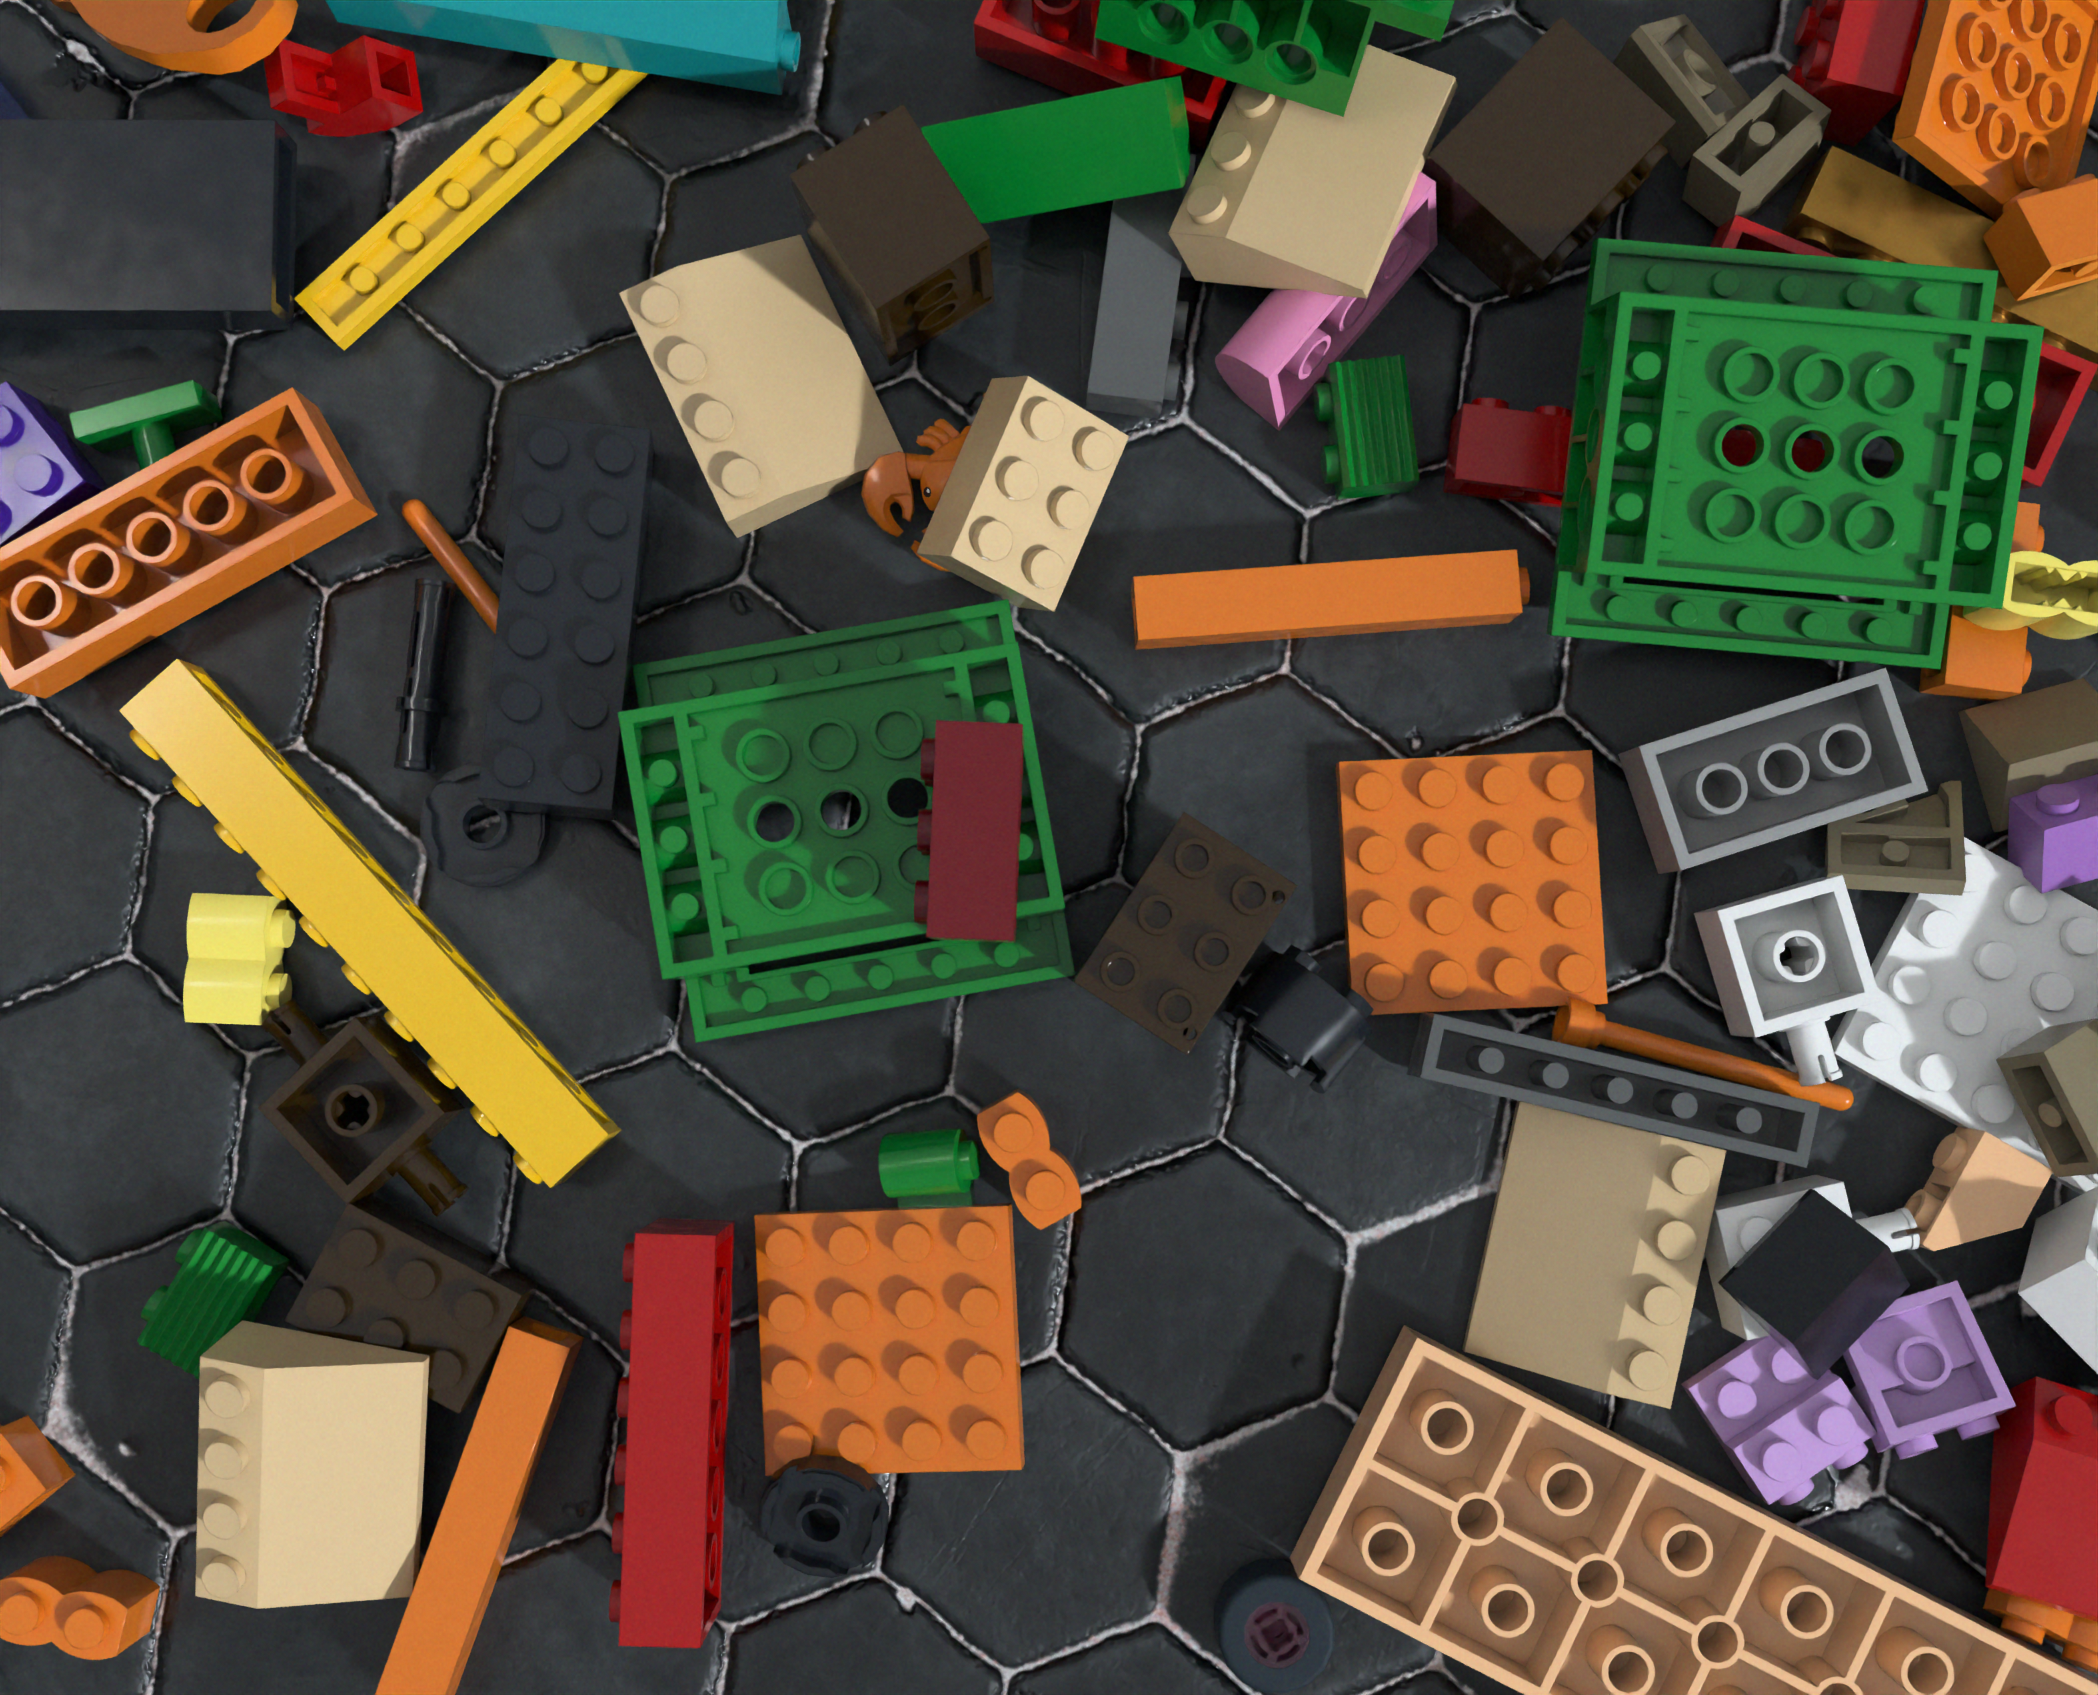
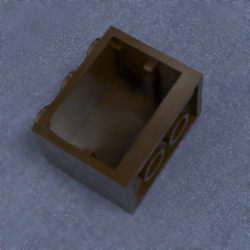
[1421,16,1676,302]
[789,104,995,367]
[1072,812,1298,1056]

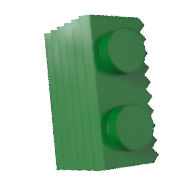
[1313,355,1420,500]
[137,1221,290,1379]

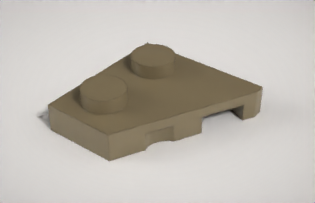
[1825,780,1966,896]

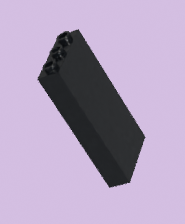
[0,119,297,330]

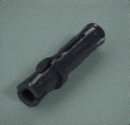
[394,578,457,773]

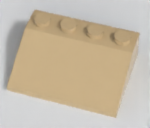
[1168,45,1458,299]
[619,235,904,538]
[1462,1101,1726,1409]
[195,1320,430,1609]

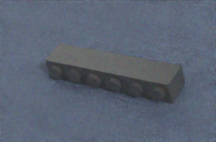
[1407,1012,1820,1168]

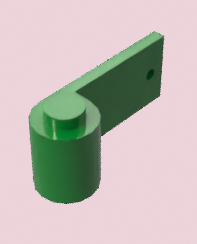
[878,1128,981,1207]

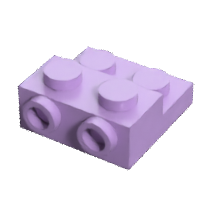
[1843,1281,2016,1460]
[1681,1335,1877,1505]

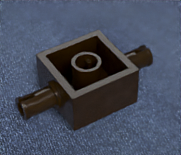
[258,999,469,1217]

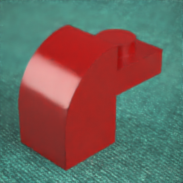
[263,35,423,137]

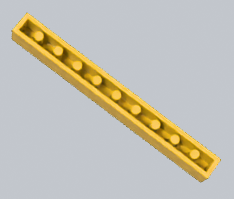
[119,659,621,1188]

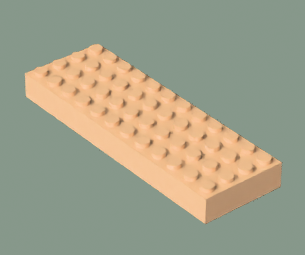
[1290,1325,2098,1695]

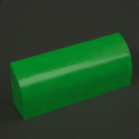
[921,76,1190,224]

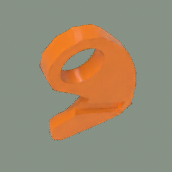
[50,0,298,75]

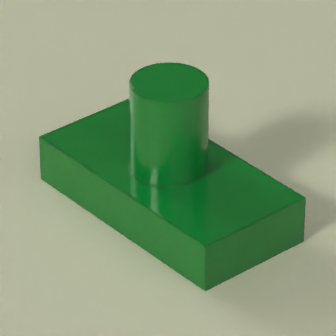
[69,380,223,471]

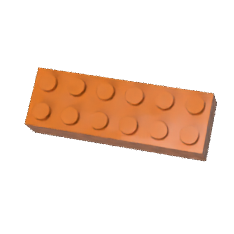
[0,387,378,699]

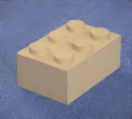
[916,376,1129,612]

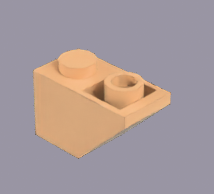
[1905,1126,2053,1251]

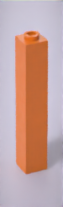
[1131,549,1530,650]
[375,1316,584,1695]

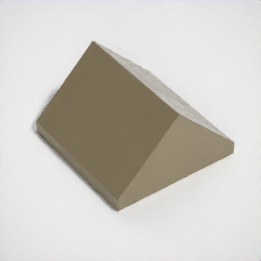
[1613,14,1752,169]
[1958,678,2098,832]

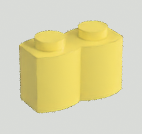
[1963,551,2098,640]
[183,893,296,1025]

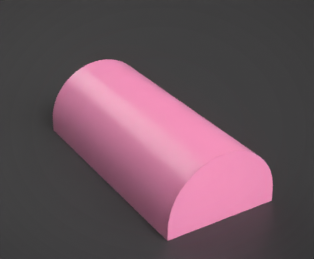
[1215,171,1438,431]

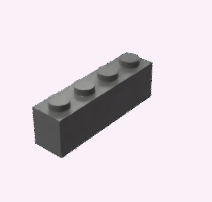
[1086,154,1196,419]

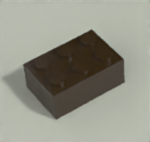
[285,1195,540,1414]

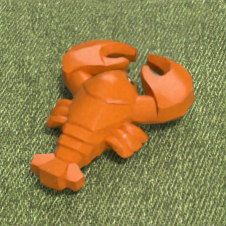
[861,393,985,572]

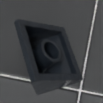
[1718,1189,1910,1380]

